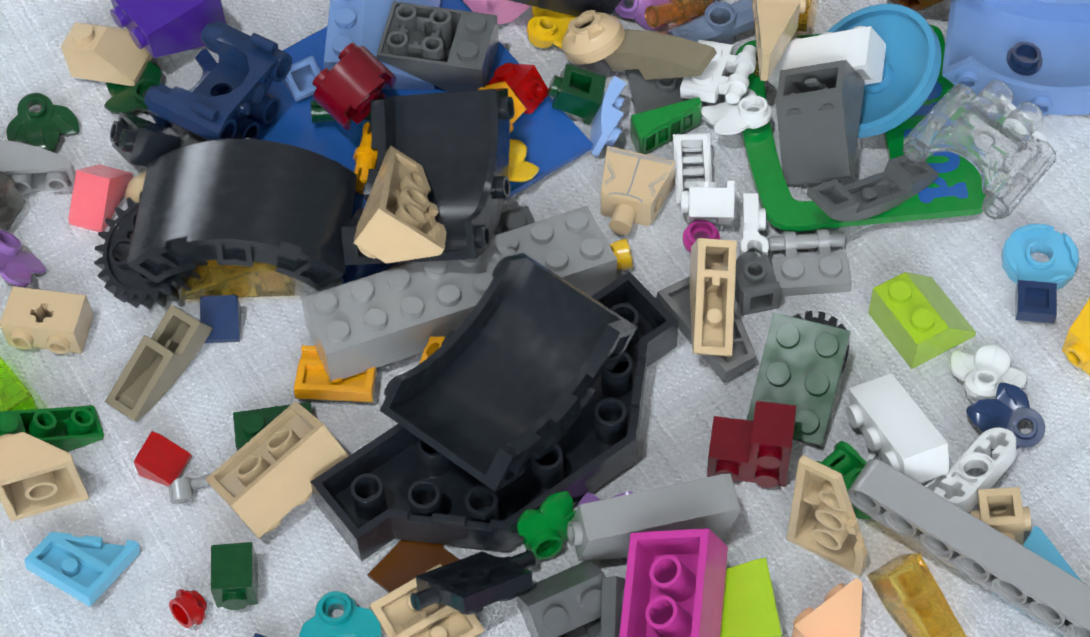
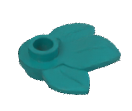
[299,591,381,637]

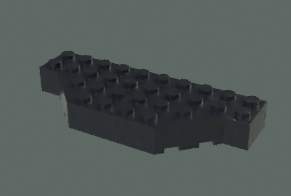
[310,271,678,561]

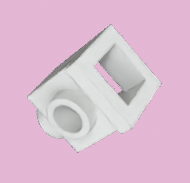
[680,181,735,225]

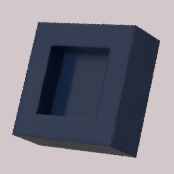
[1015,280,1057,324]

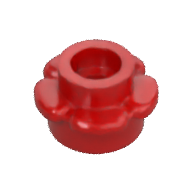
[169,589,207,628]

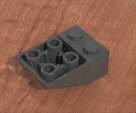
[376,1,499,92]
[776,60,865,186]

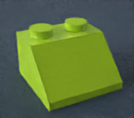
[868,272,976,369]

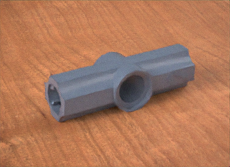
[666,0,754,45]

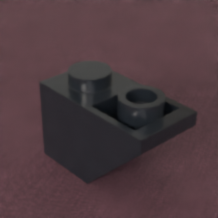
[110,112,180,167]

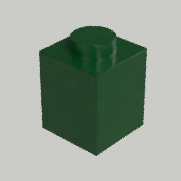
[211,542,258,610]

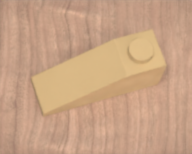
[752,0,806,81]
[689,238,737,357]

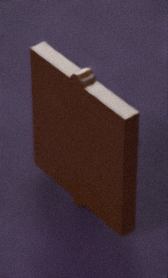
[367,540,460,594]

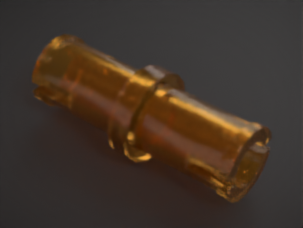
[645,0,713,28]

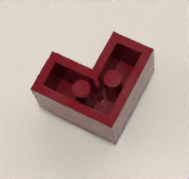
[707,401,796,488]

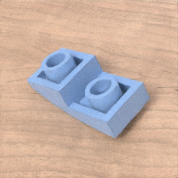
[590,76,626,157]

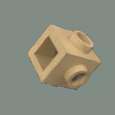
[970,487,1031,546]

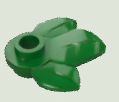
[517,491,577,560]

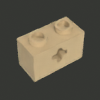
[0,286,94,354]

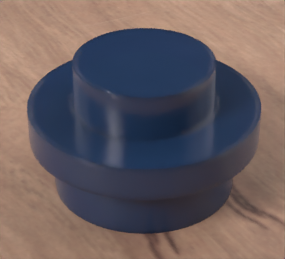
[1007,42,1043,75]

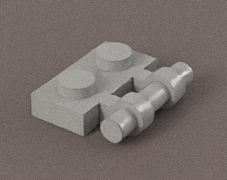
[768,229,852,297]

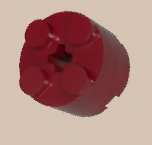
[312,42,397,130]

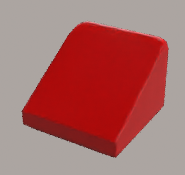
[134,431,192,487]

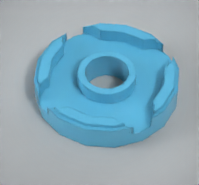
[1001,224,1079,290]

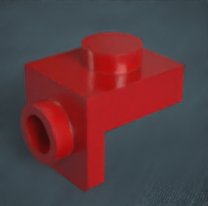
[485,63,548,114]

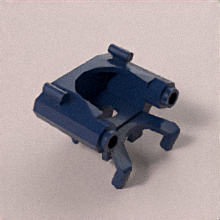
[144,21,292,141]

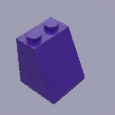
[110,0,227,58]

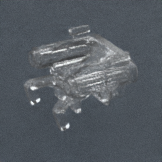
[903,80,1056,220]

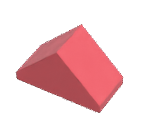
[68,164,133,232]

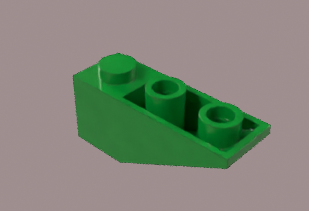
[0,405,104,452]

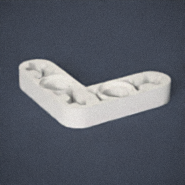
[867,428,1017,513]

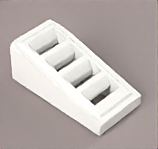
[673,133,712,206]

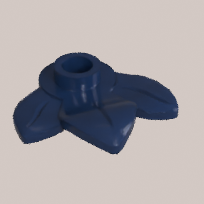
[966,382,1045,458]

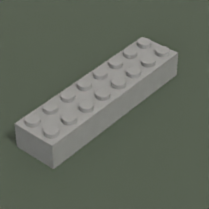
[301,206,617,382]

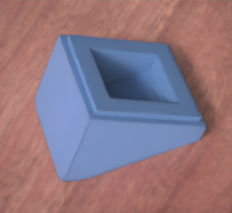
[282,55,321,102]

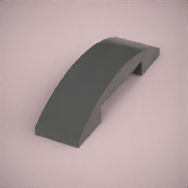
[806,151,939,221]

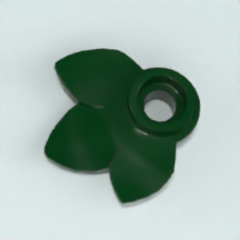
[104,61,162,114]
[6,93,80,153]

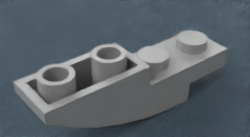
[0,140,76,194]

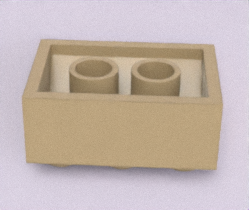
[205,401,349,539]

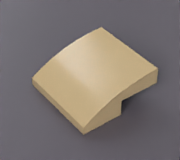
[368,564,485,637]

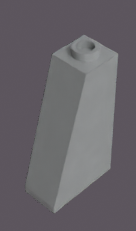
[567,473,741,561]

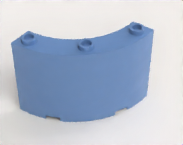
[942,0,1090,116]

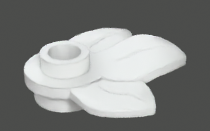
[701,89,772,135]
[950,344,1027,403]

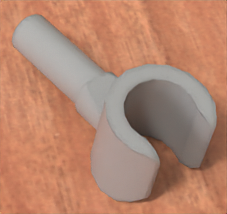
[169,473,212,504]

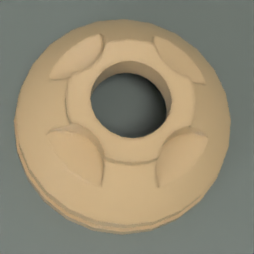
[562,10,625,65]

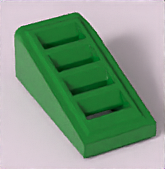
[630,97,702,154]

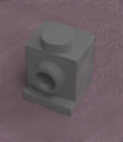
[735,252,781,316]

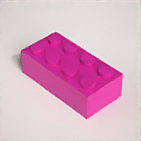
[619,528,728,637]

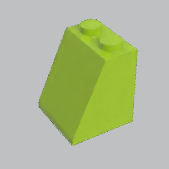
[720,558,782,637]

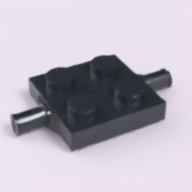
[410,550,536,615]

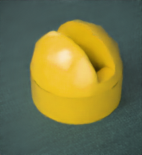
[609,238,634,270]

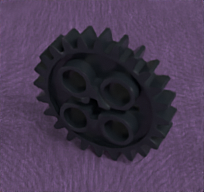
[94,192,208,309]

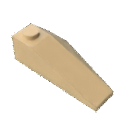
[353,146,447,264]
[786,455,867,576]

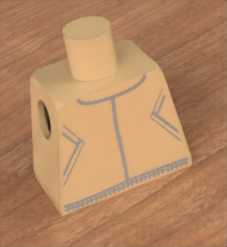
[601,146,676,235]

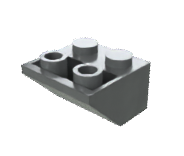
[516,561,606,637]

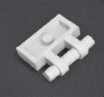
[680,40,757,104]

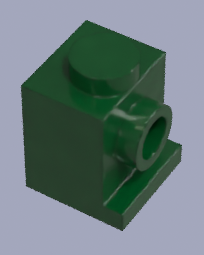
[547,63,606,125]

